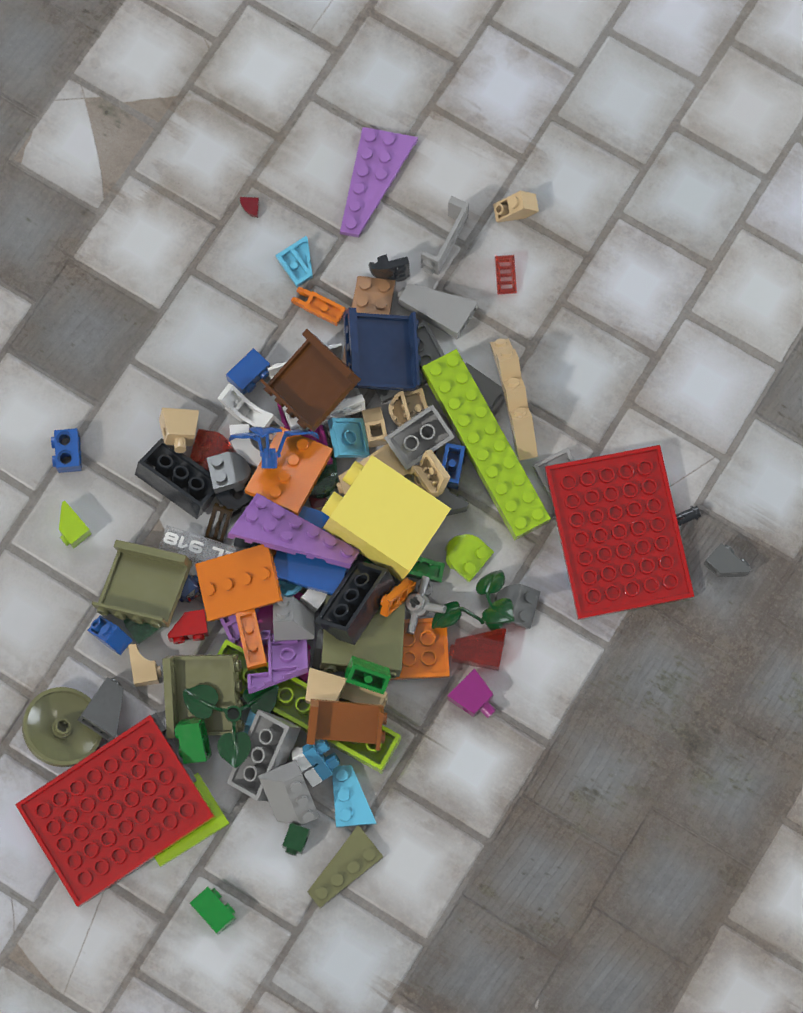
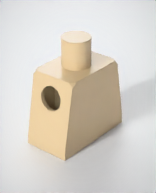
[159,408,199,453]
[305,668,347,704]

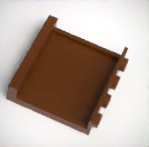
[260,329,361,432]

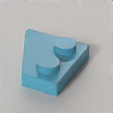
[276,236,313,287]

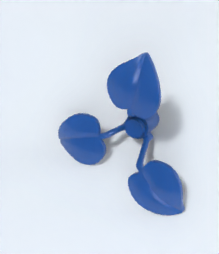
[229,427,319,469]

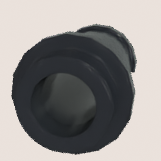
[676,506,701,526]

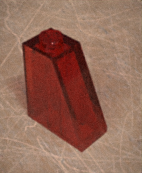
[449,628,507,671]

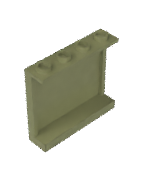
[91,539,192,629]
[320,595,405,679]
[162,654,245,738]

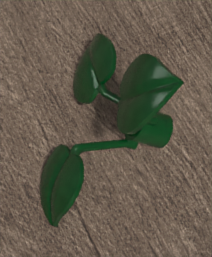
[432,570,514,632]
[183,684,279,768]

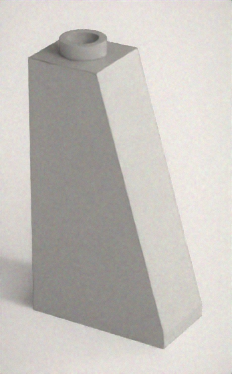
[397,283,478,339]

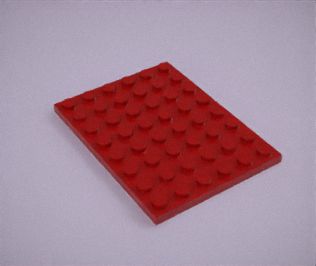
[545,445,694,620]
[15,715,215,907]

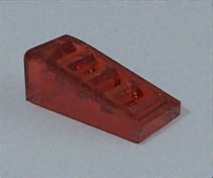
[494,255,517,295]

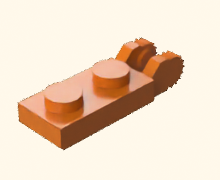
[291,287,346,326]

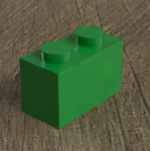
[345,656,391,695]
[175,718,212,764]
[190,886,236,935]

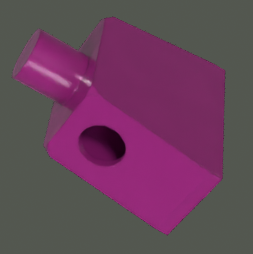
[447,669,496,718]

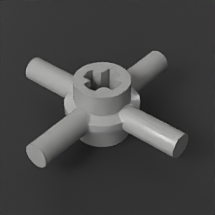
[404,576,447,635]

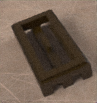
[204,503,234,546]

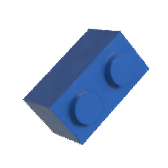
[226,348,270,395]
[442,443,465,490]

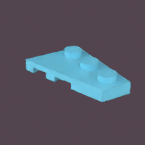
[332,765,377,828]

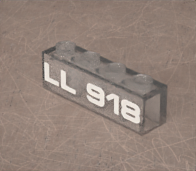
[159,525,241,563]

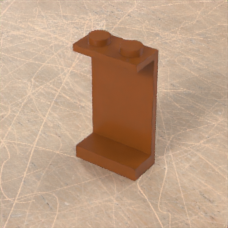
[307,699,387,751]

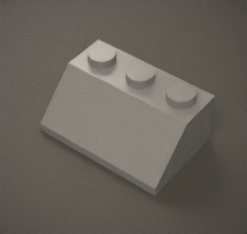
[258,760,319,825]

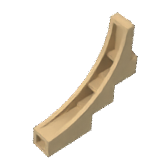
[490,338,538,461]

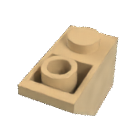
[493,190,539,222]
[362,407,388,448]

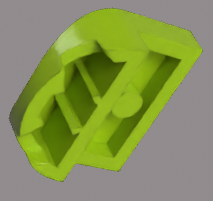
[445,534,494,582]

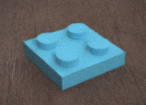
[328,418,370,458]

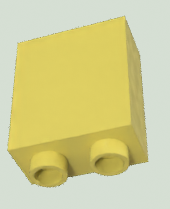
[321,455,451,582]

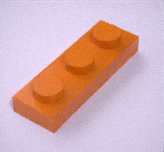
[235,609,268,670]

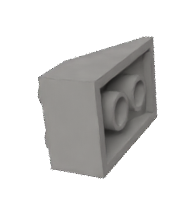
[384,404,455,470]

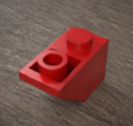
[168,609,209,644]

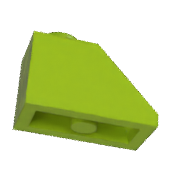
[59,501,92,549]

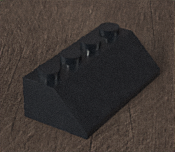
[135,438,217,519]
[315,559,396,645]

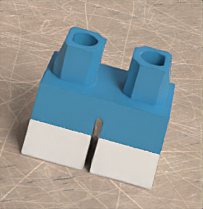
[292,739,340,787]

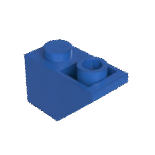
[87,616,133,655]

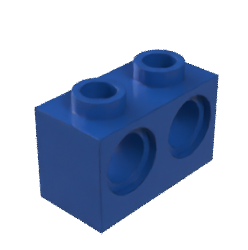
[51,428,82,473]

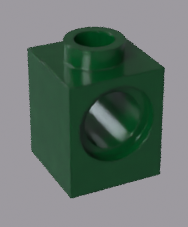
[282,823,310,856]

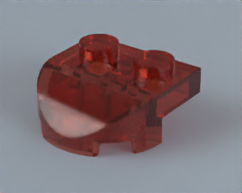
[189,429,234,472]

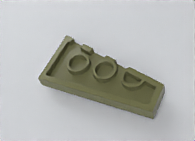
[307,825,384,908]

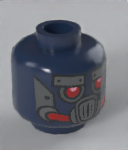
[179,574,201,603]

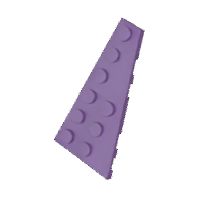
[227,493,360,569]

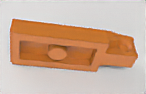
[380,578,417,617]

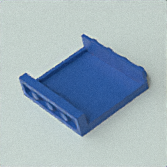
[274,506,351,595]

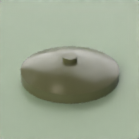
[22,687,102,767]

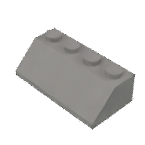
[227,710,301,801]

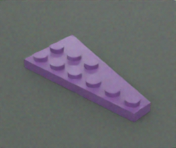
[340,127,418,238]

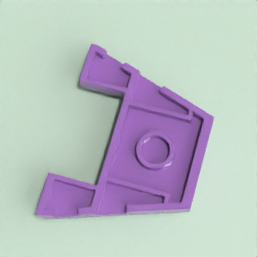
[247,629,309,693]

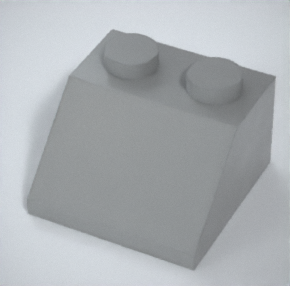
[273,596,314,641]

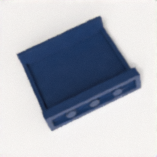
[343,307,422,391]

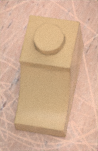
[128,644,162,687]

